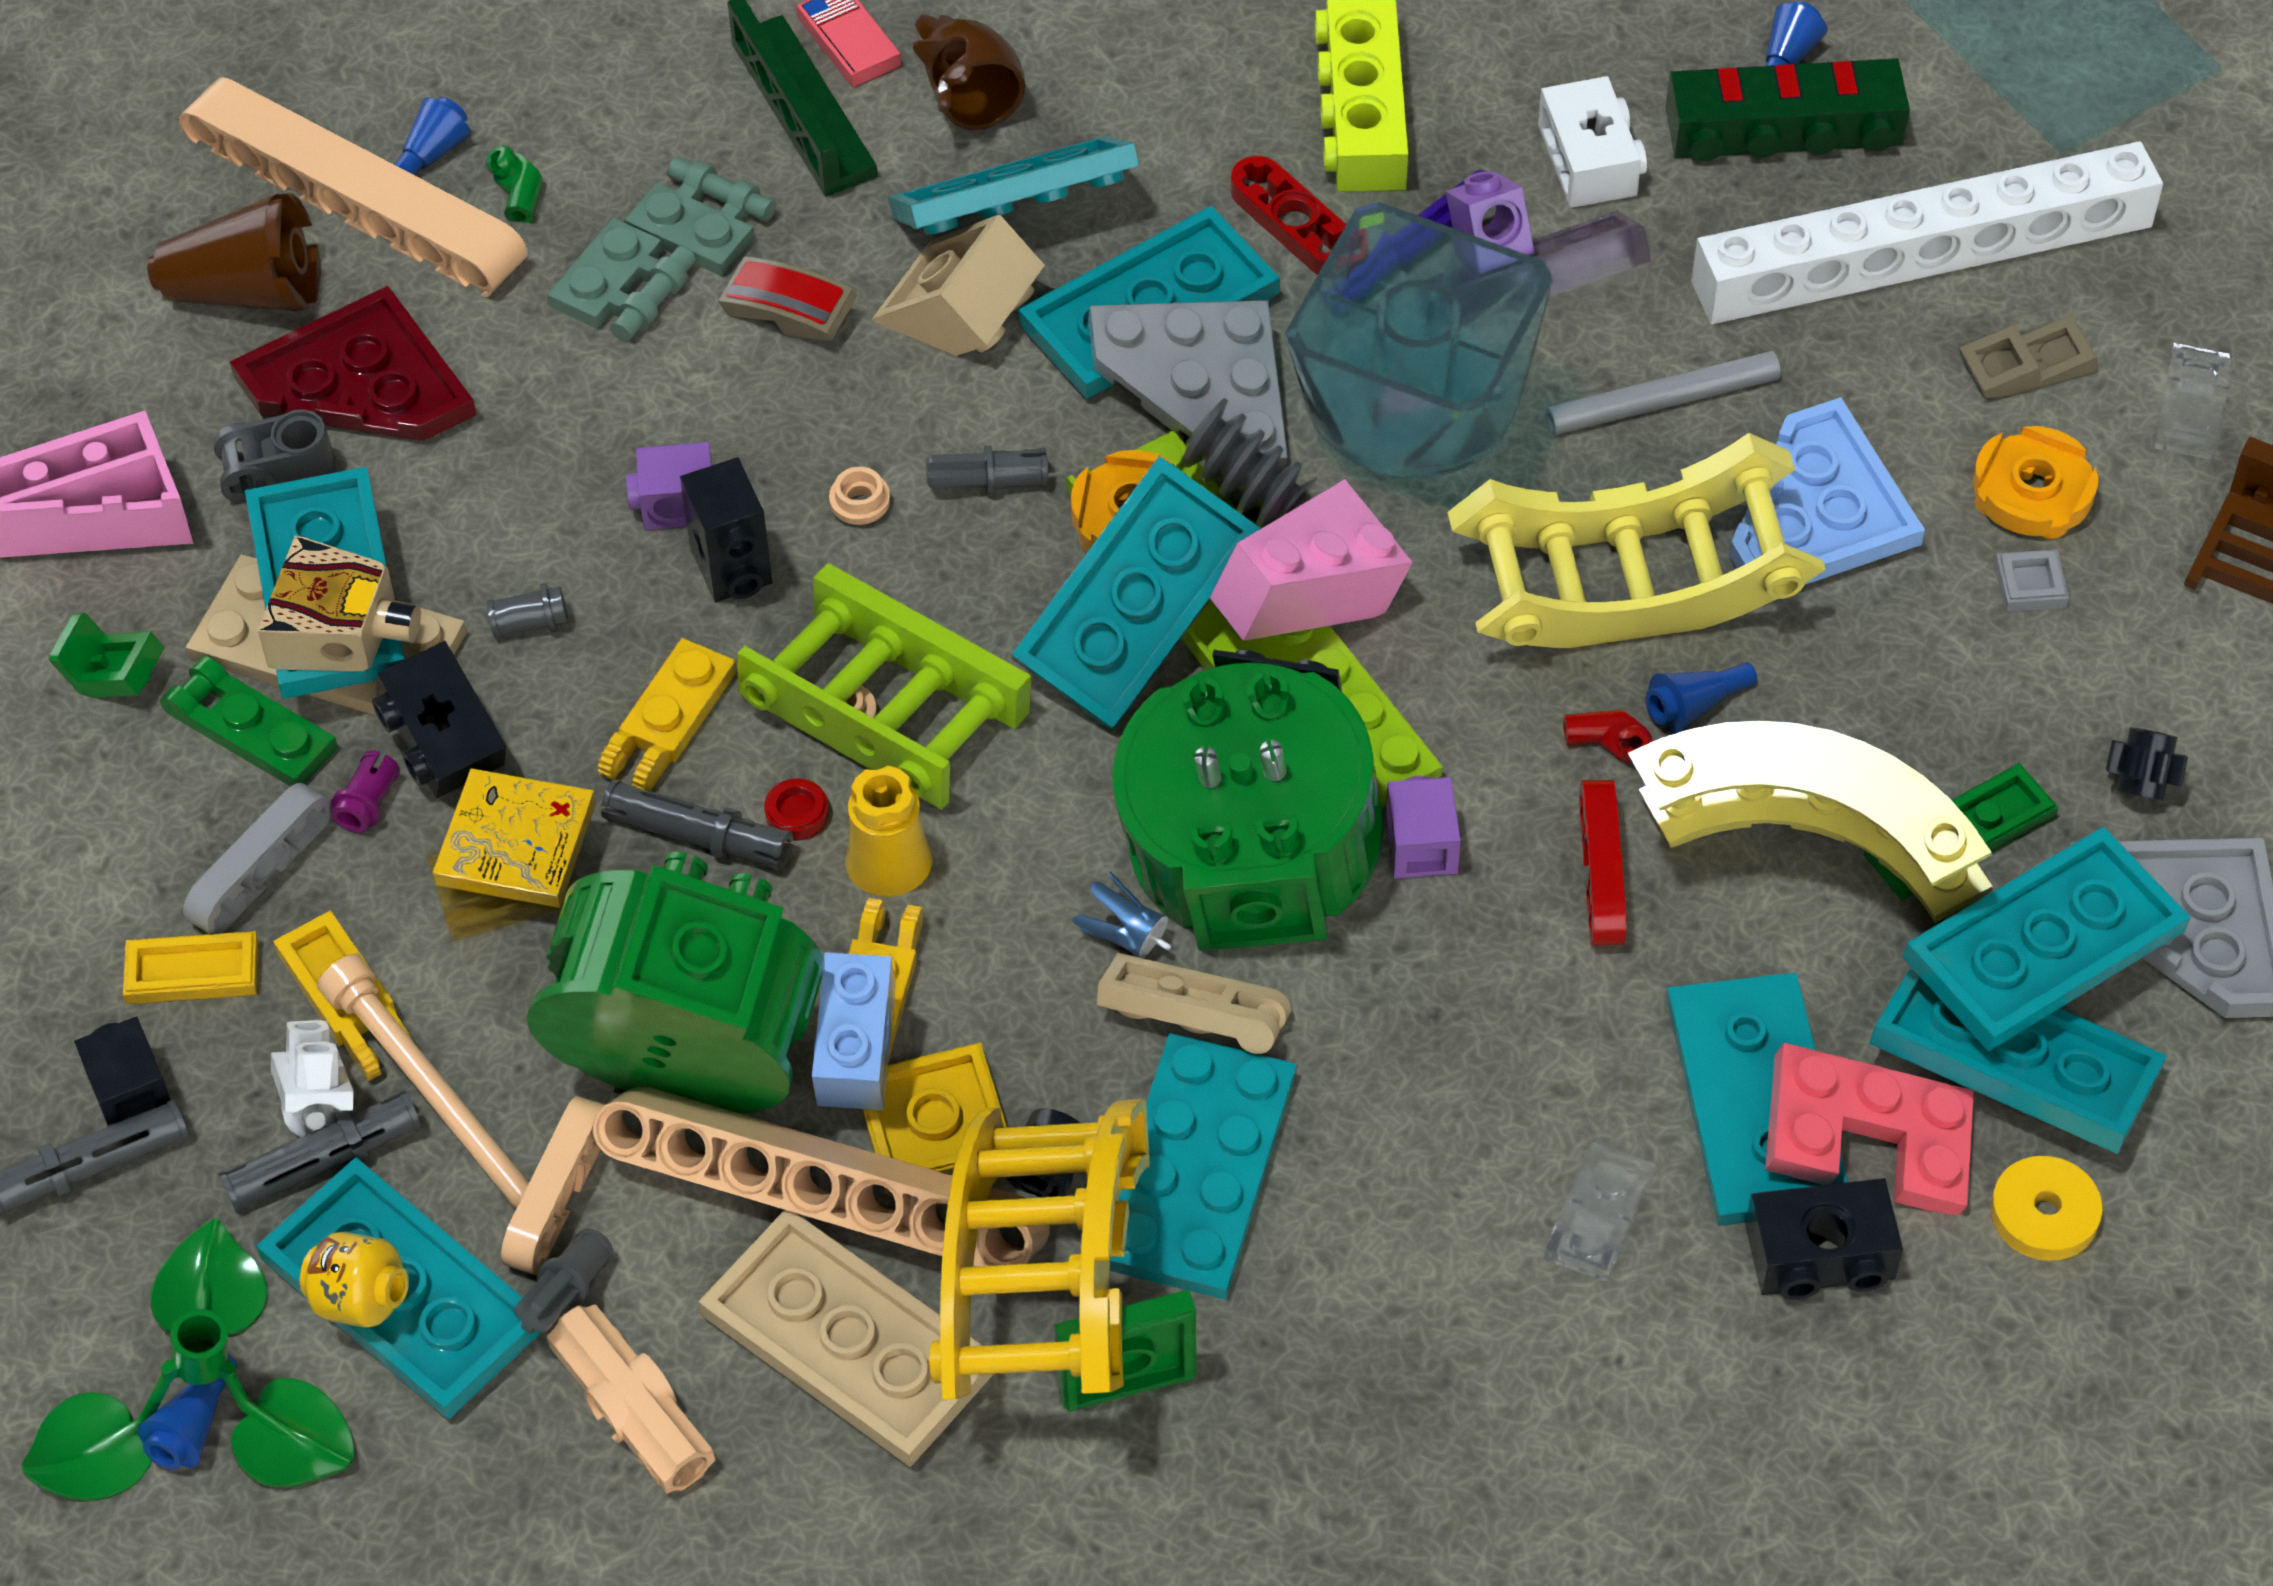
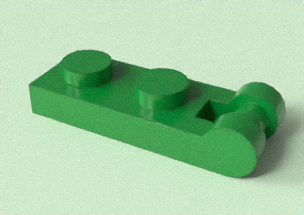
[160,656,338,787]

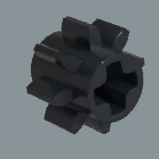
[2106,727,2188,800]

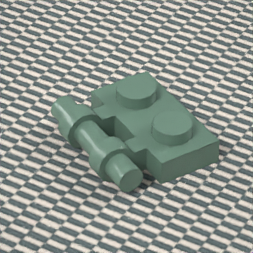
[624,157,776,277]
[547,218,696,341]

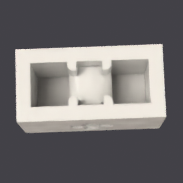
[1538,76,1647,208]

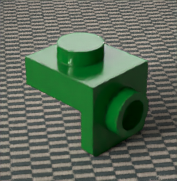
[49,613,165,698]

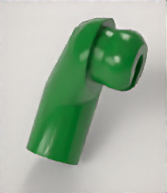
[486,145,542,223]

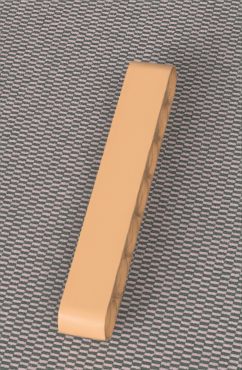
[179,77,528,297]
[593,1086,1050,1266]

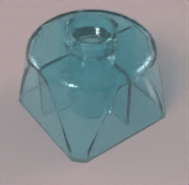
[1285,202,1553,478]

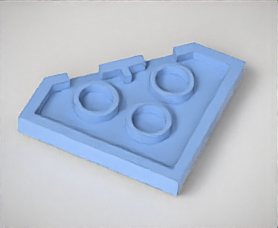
[1729,397,1925,585]

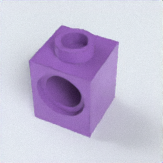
[1446,171,1535,271]
[626,442,712,530]
[1385,776,1461,878]

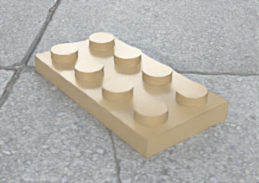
[186,554,467,716]
[698,1210,994,1468]

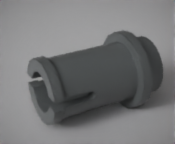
[487,583,568,639]

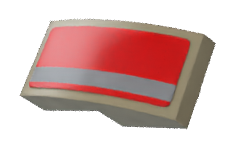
[718,256,857,341]

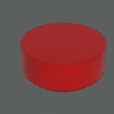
[764,778,829,841]

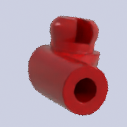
[1563,710,1653,764]

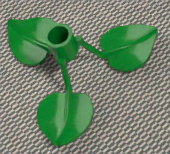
[21,1218,354,1501]

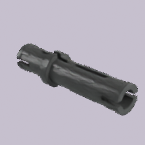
[601,779,793,871]
[218,1089,422,1213]
[0,1099,189,1215]

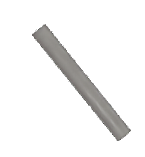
[1545,351,1781,436]

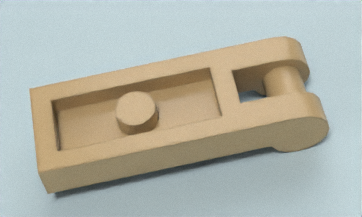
[1096,953,1291,1054]

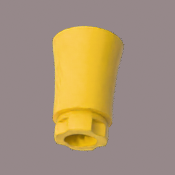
[845,765,933,897]

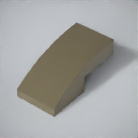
[1959,314,2098,398]

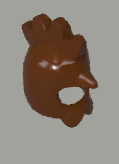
[912,14,1025,130]

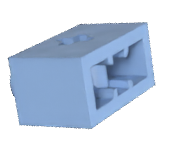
[812,952,895,1110]

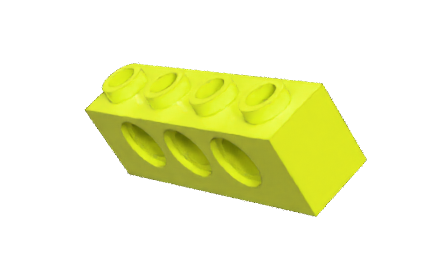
[1315,0,1408,192]

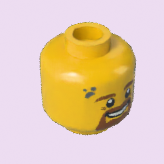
[300,1232,409,1328]

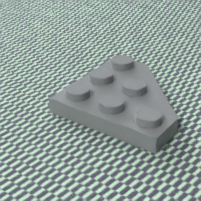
[1088,300,1288,467]
[2070,838,2273,1018]

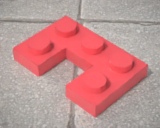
[1765,1043,1974,1215]

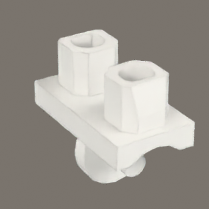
[271,1020,353,1137]

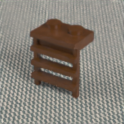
[2184,436,2273,604]

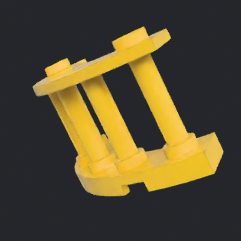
[929,1099,1150,1400]

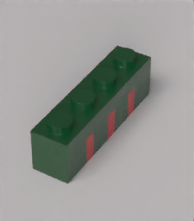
[1665,58,1910,161]

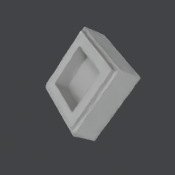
[1994,549,2069,612]

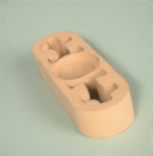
[501,1096,605,1275]

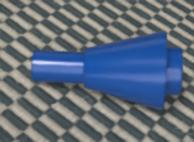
[1765,1,1827,66]
[395,97,471,176]
[1645,662,1757,734]
[138,1355,238,1469]

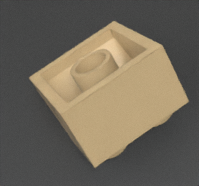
[872,214,1045,356]

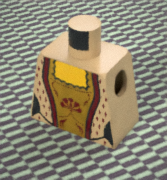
[258,536,421,672]

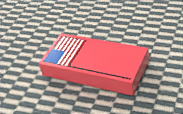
[796,0,902,88]

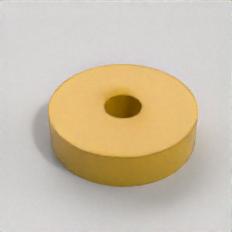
[1990,1156,2102,1261]

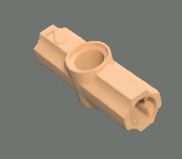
[547,1304,715,1494]

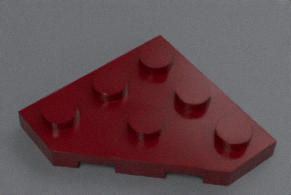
[230,285,477,441]

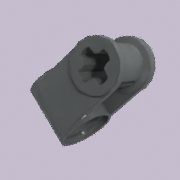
[213,409,336,503]

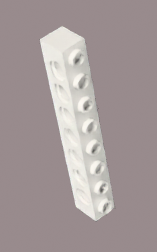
[1691,141,2163,325]

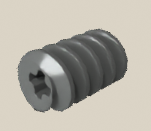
[1182,398,1317,529]

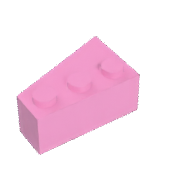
[0,410,194,558]
[1210,479,1413,641]

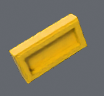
[123,931,259,1004]

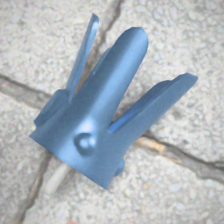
[1072,871,1171,959]

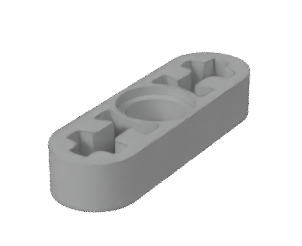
[183,783,332,934]

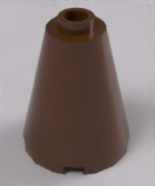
[147,192,320,311]

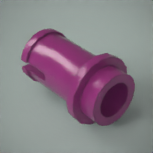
[331,750,400,833]

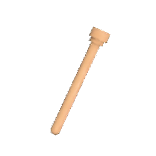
[317,954,529,1208]

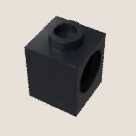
[74,1016,171,1126]

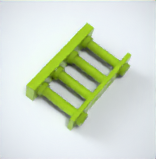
[737,563,1032,810]

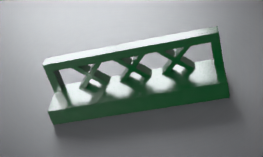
[727,0,878,197]

